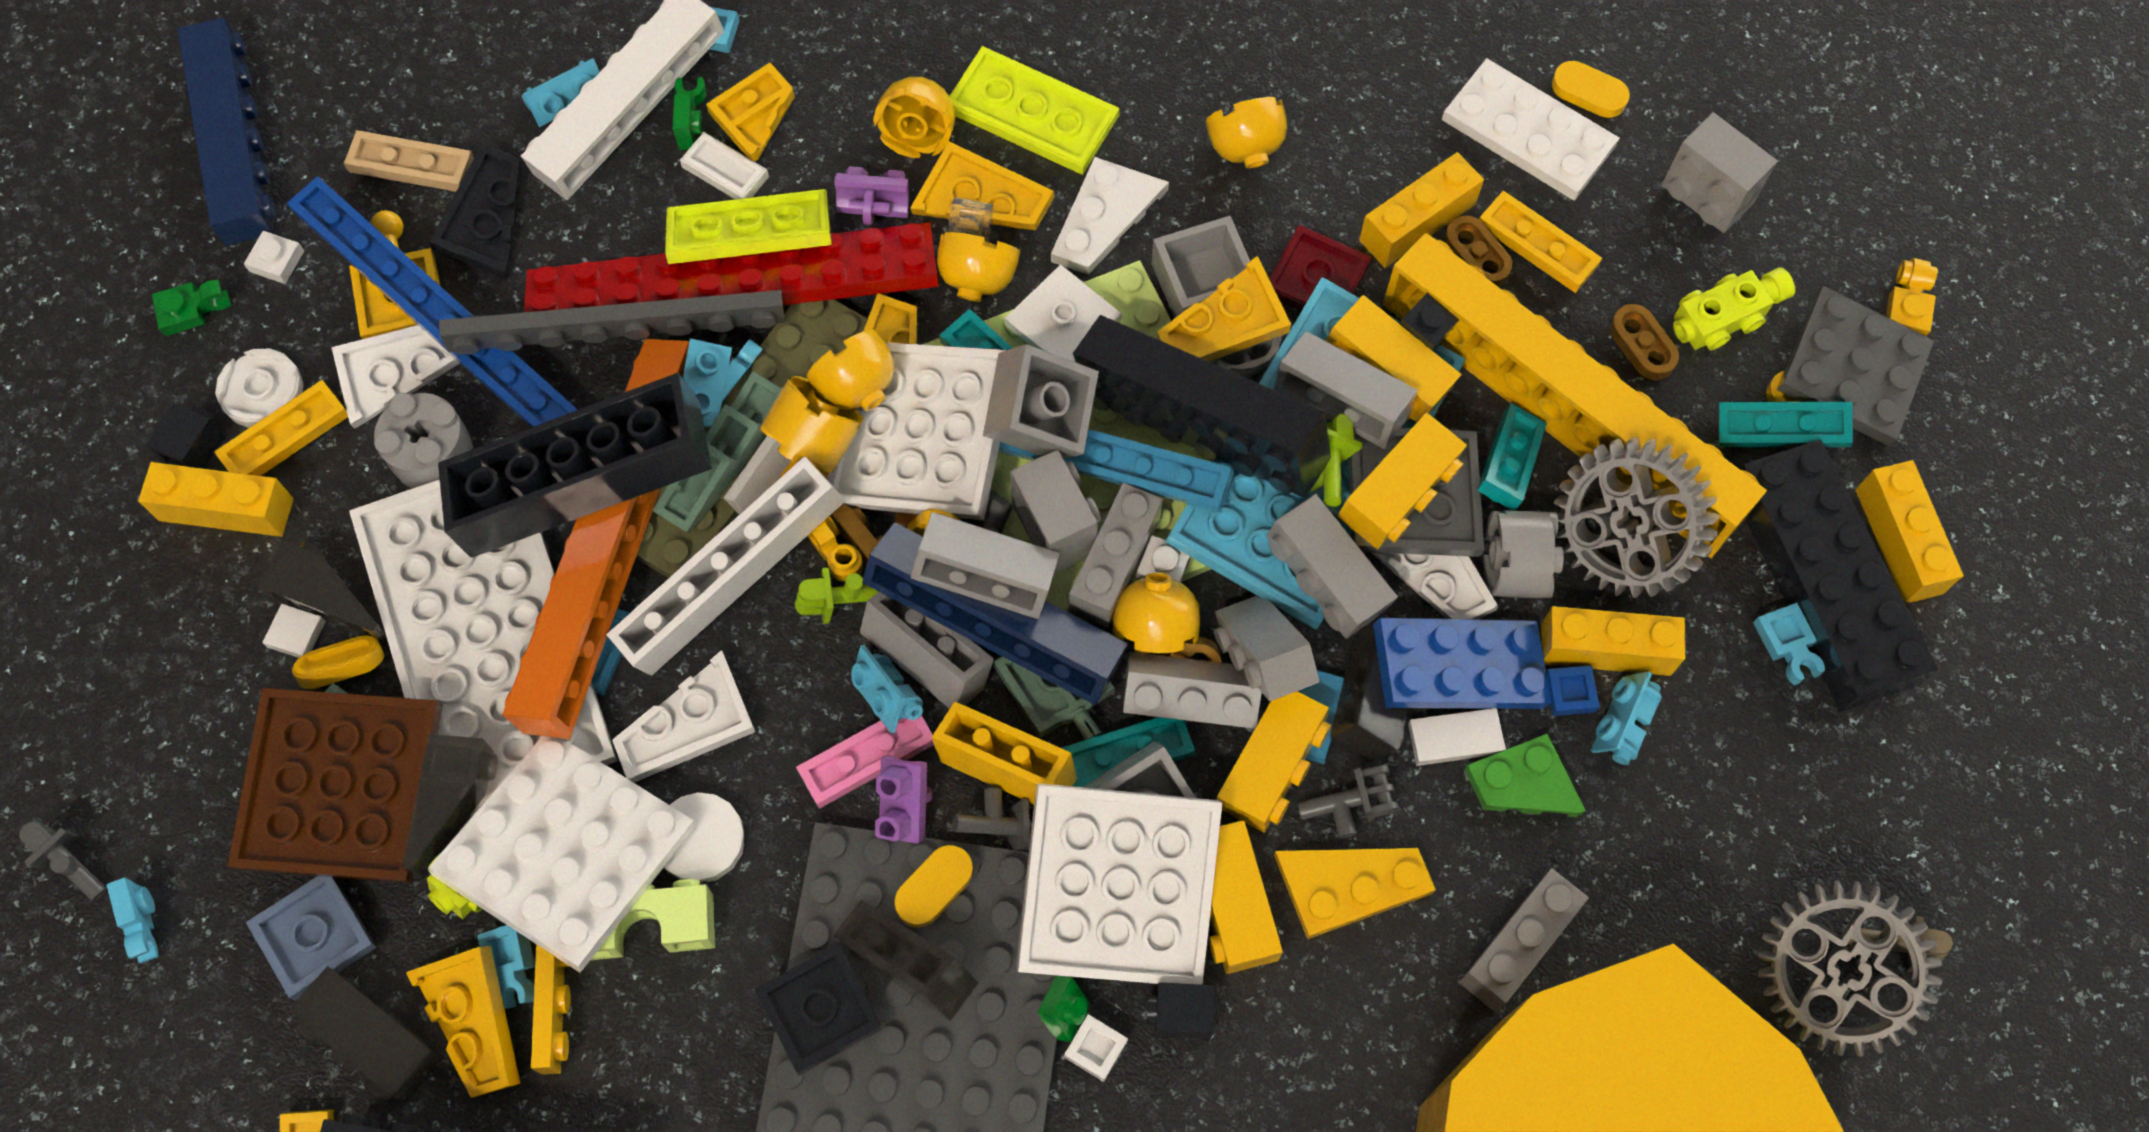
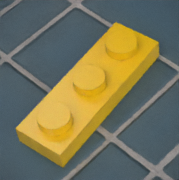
[1479,191,1602,293]
[214,380,348,476]
[531,944,571,1075]

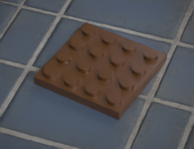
[227,688,443,883]

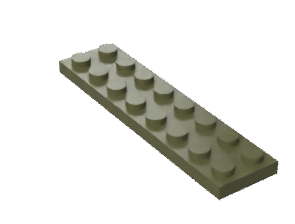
[636,299,868,579]

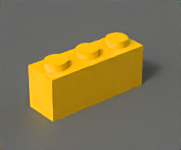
[1359,152,1484,268]
[1325,295,1462,423]
[1337,412,1467,550]
[1856,460,1964,604]
[138,462,294,537]
[1541,606,1685,676]
[1217,691,1332,833]
[932,701,1077,805]
[1209,820,1283,974]

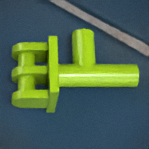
[1310,413,1362,507]
[795,568,879,624]

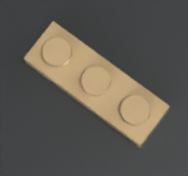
[344,130,474,192]

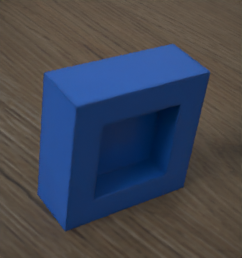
[1546,666,1600,716]

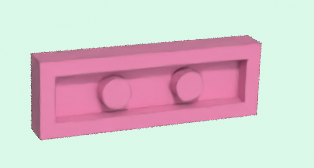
[796,716,934,809]

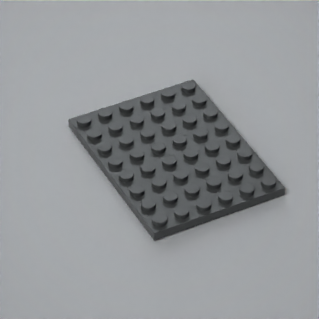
[756,822,1057,1132]

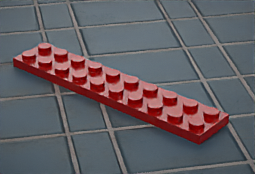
[524,222,939,312]

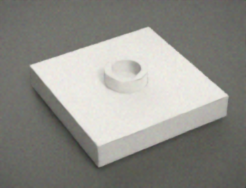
[1005,265,1122,363]

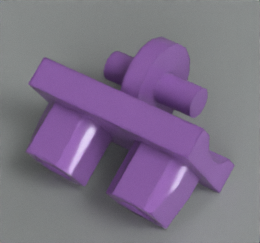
[834,166,909,225]
[875,755,932,844]

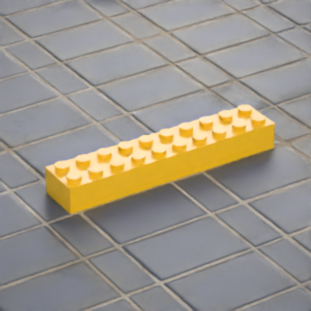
[1383,233,1767,558]

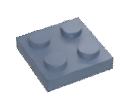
[246,876,377,1001]

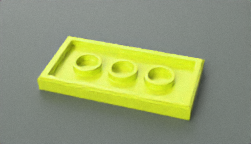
[949,46,1120,175]
[665,189,831,264]

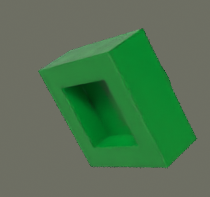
[1037,975,1090,1042]

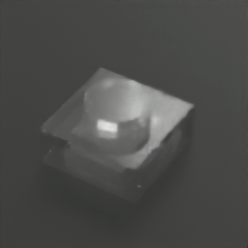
[948,197,994,242]

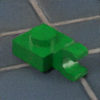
[673,77,707,150]
[152,280,232,336]

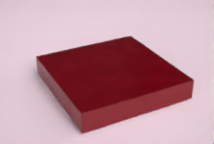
[1269,225,1372,311]

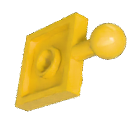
[349,210,440,339]

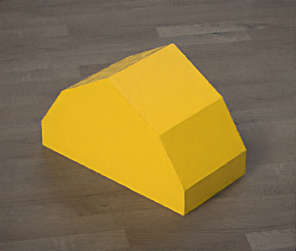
[1416,944,1844,1132]

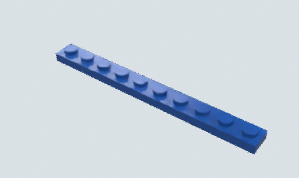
[287,176,578,427]

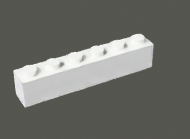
[521,0,725,200]
[606,456,846,676]

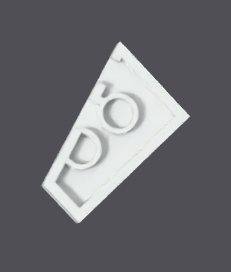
[1051,157,1169,275]
[332,325,460,429]
[1372,553,1498,620]
[612,650,755,783]

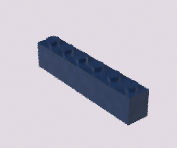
[177,17,276,246]
[862,522,1128,705]

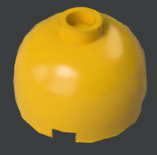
[873,77,955,158]
[1205,97,1288,169]
[937,232,1020,302]
[807,329,894,411]
[1112,572,1200,653]

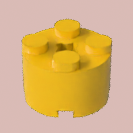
[760,376,863,473]

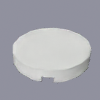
[215,348,304,428]
[664,792,745,882]

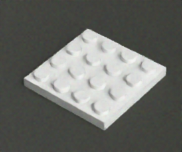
[827,342,1006,520]
[428,736,695,973]
[1016,783,1222,985]

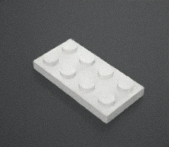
[1442,58,1620,201]

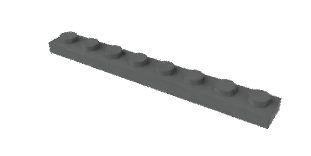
[439,290,785,355]

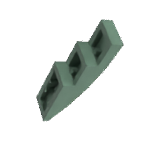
[652,371,782,533]

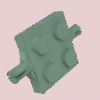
[993,657,1115,740]

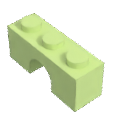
[591,879,715,960]

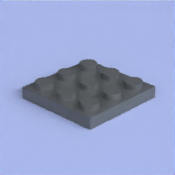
[1777,286,1934,446]
[1348,428,1484,557]

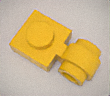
[1886,258,1938,337]
[807,516,863,582]

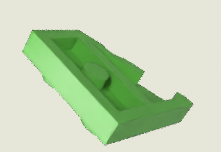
[1465,734,1586,818]

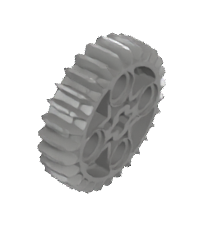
[1554,437,1720,598]
[1758,880,1942,1057]

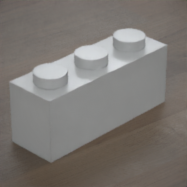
[1274,331,1418,449]
[1069,482,1163,629]
[1266,494,1398,639]
[910,512,1059,619]
[860,592,994,709]
[1214,596,1320,701]
[1123,652,1262,729]
[1459,868,1589,1013]

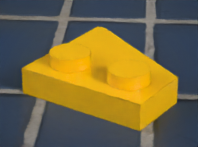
[706,63,795,162]

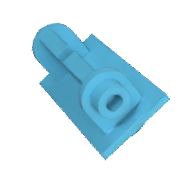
[521,58,600,127]
[683,338,732,428]
[851,645,923,734]
[1591,671,1662,765]

